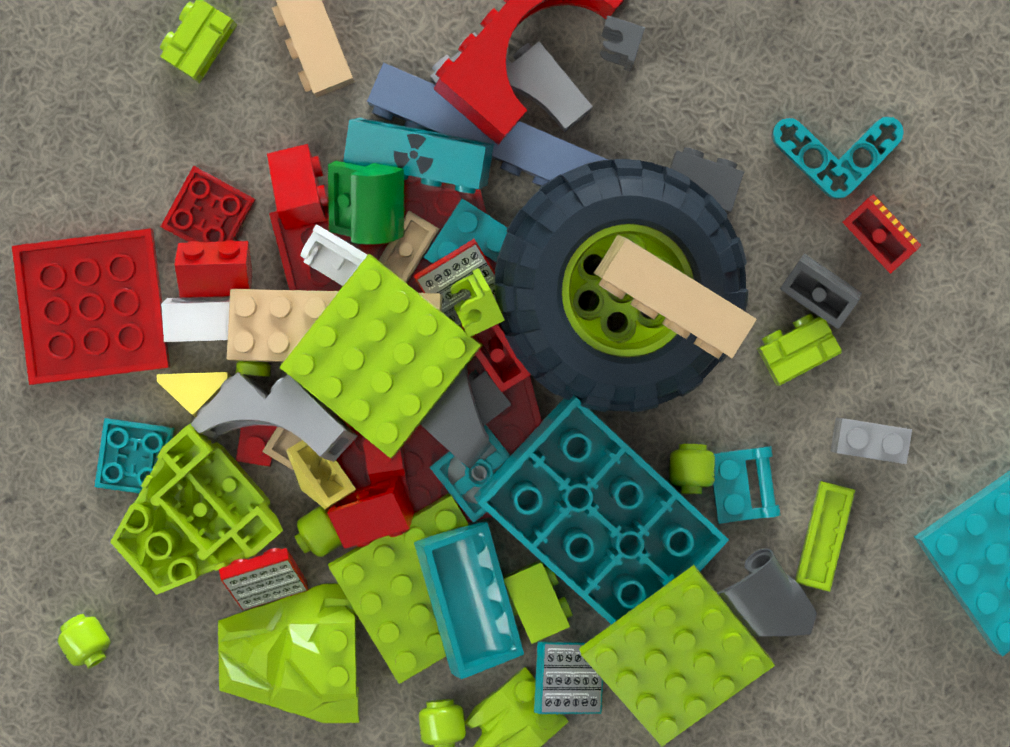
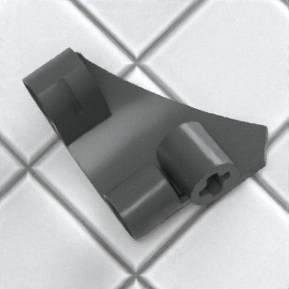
[420,325,492,469]
[717,548,817,636]

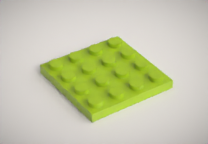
[280,254,482,458]
[328,493,518,684]
[579,565,775,746]

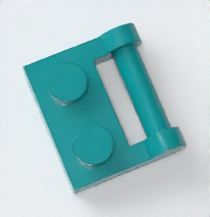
[713,446,781,524]

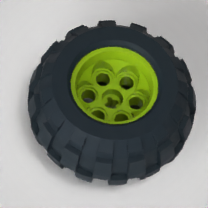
[494,159,749,412]

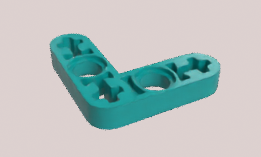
[771,117,904,199]

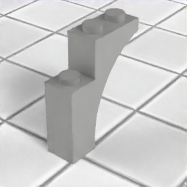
[430,33,593,133]
[191,372,357,462]

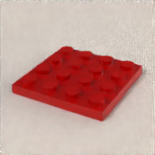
[12,228,171,385]

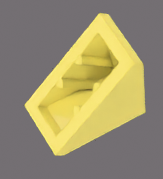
[157,372,231,418]
[286,440,356,509]

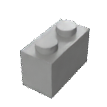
[830,417,912,464]

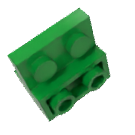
[328,161,404,244]

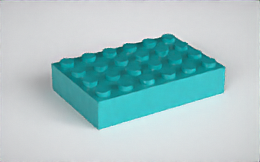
[474,396,729,625]
[914,470,1010,657]

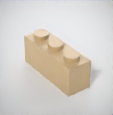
[272,0,355,98]

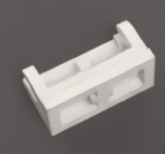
[300,224,367,286]
[161,296,230,342]

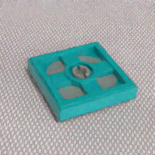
[429,425,511,523]

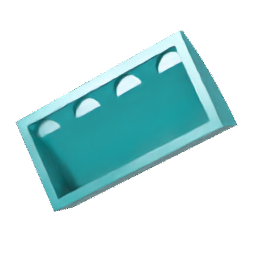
[414,522,524,680]

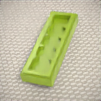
[795,481,855,592]

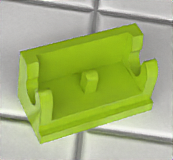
[450,268,505,338]

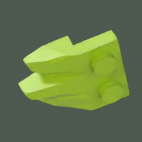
[465,667,569,747]

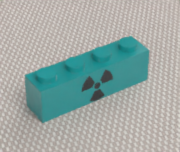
[343,117,494,193]

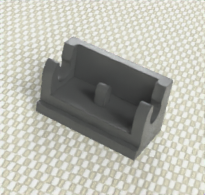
[600,16,645,72]

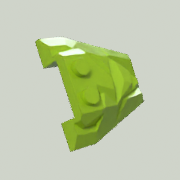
[110,424,283,595]
[218,583,360,723]

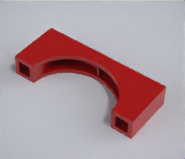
[434,0,624,145]

